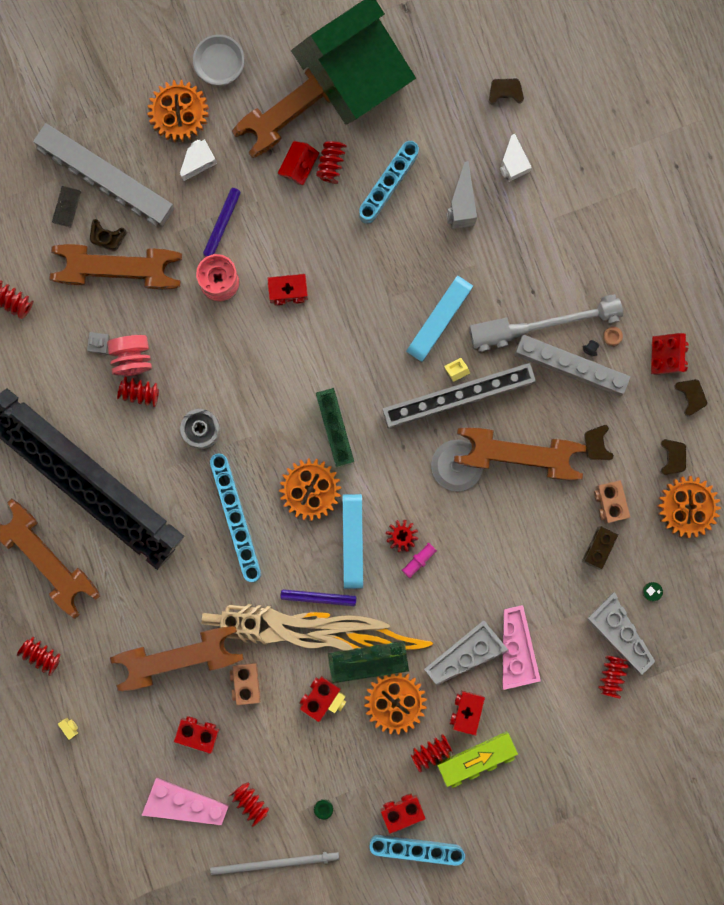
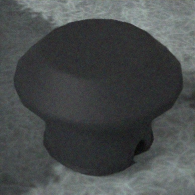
[582,340,599,356]

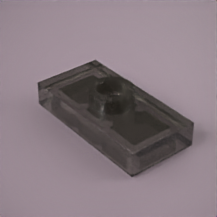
[52,186,81,228]

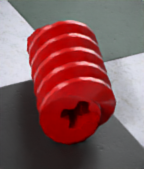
[316,141,347,184]
[0,280,34,319]
[117,376,159,407]
[17,637,61,677]
[598,656,629,699]
[410,734,453,773]
[228,782,269,828]

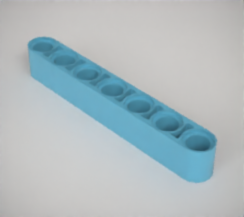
[210,453,261,582]

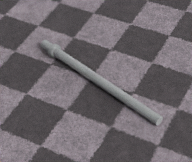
[210,852,339,875]

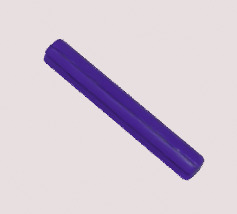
[203,187,241,257]
[280,589,357,606]

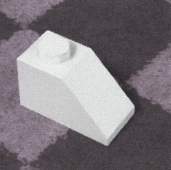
[500,134,532,182]
[180,139,217,181]

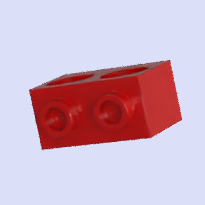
[299,675,341,722]
[174,716,220,754]
[380,793,426,834]

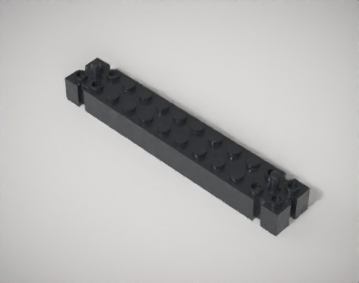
[0,388,184,570]

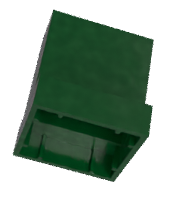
[291,0,416,125]

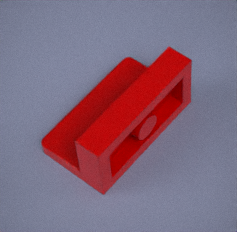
[278,141,320,186]

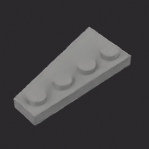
[587,592,655,675]
[424,621,509,685]

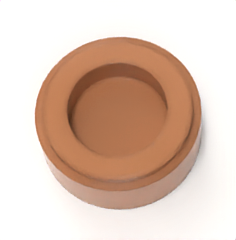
[603,327,623,346]

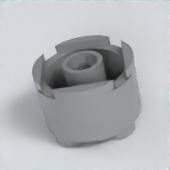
[180,409,221,449]

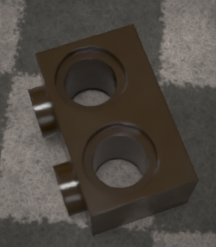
[582,526,619,570]

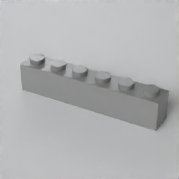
[514,335,631,397]

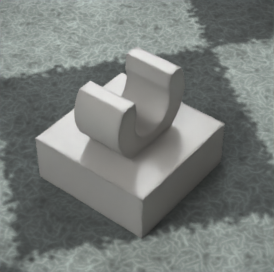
[87,332,109,354]

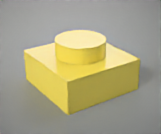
[444,358,470,382]
[328,692,346,713]
[58,718,78,740]

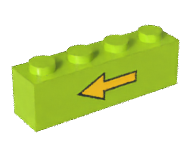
[436,731,518,788]

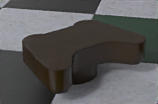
[489,78,524,105]
[90,219,126,251]
[674,379,708,416]
[584,425,614,460]
[660,439,686,475]

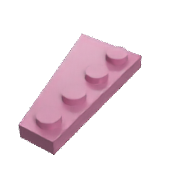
[502,605,541,690]
[142,778,229,825]

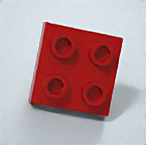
[651,333,689,375]

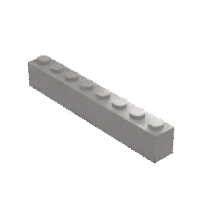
[33,123,175,227]
[382,363,536,429]

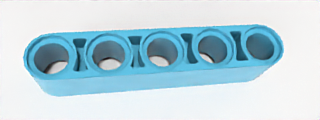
[359,141,419,223]
[406,275,473,362]
[343,494,363,589]
[369,835,465,866]

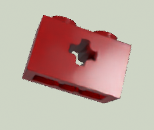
[267,274,308,306]
[450,690,485,736]

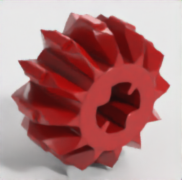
[386,520,418,552]

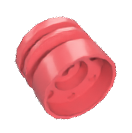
[196,254,239,301]
[107,335,152,376]

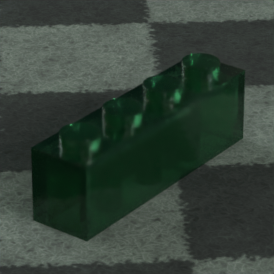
[315,388,355,469]
[328,641,409,684]

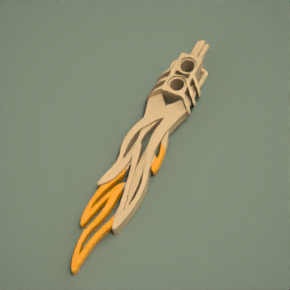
[201,604,433,655]

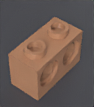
[594,480,630,524]
[230,663,261,705]

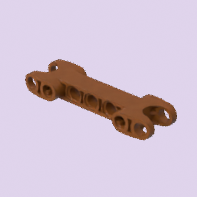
[232,68,330,158]
[49,244,182,290]
[454,428,586,480]
[0,498,100,619]
[110,626,244,691]

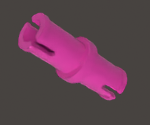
[402,543,437,578]

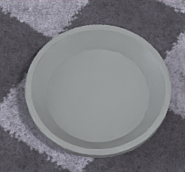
[193,35,244,86]
[431,439,483,492]

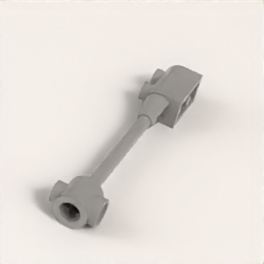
[469,294,623,352]

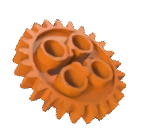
[147,80,209,142]
[279,458,341,521]
[657,476,721,538]
[364,671,427,735]

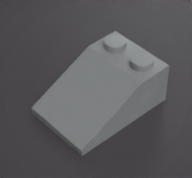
[446,161,477,229]

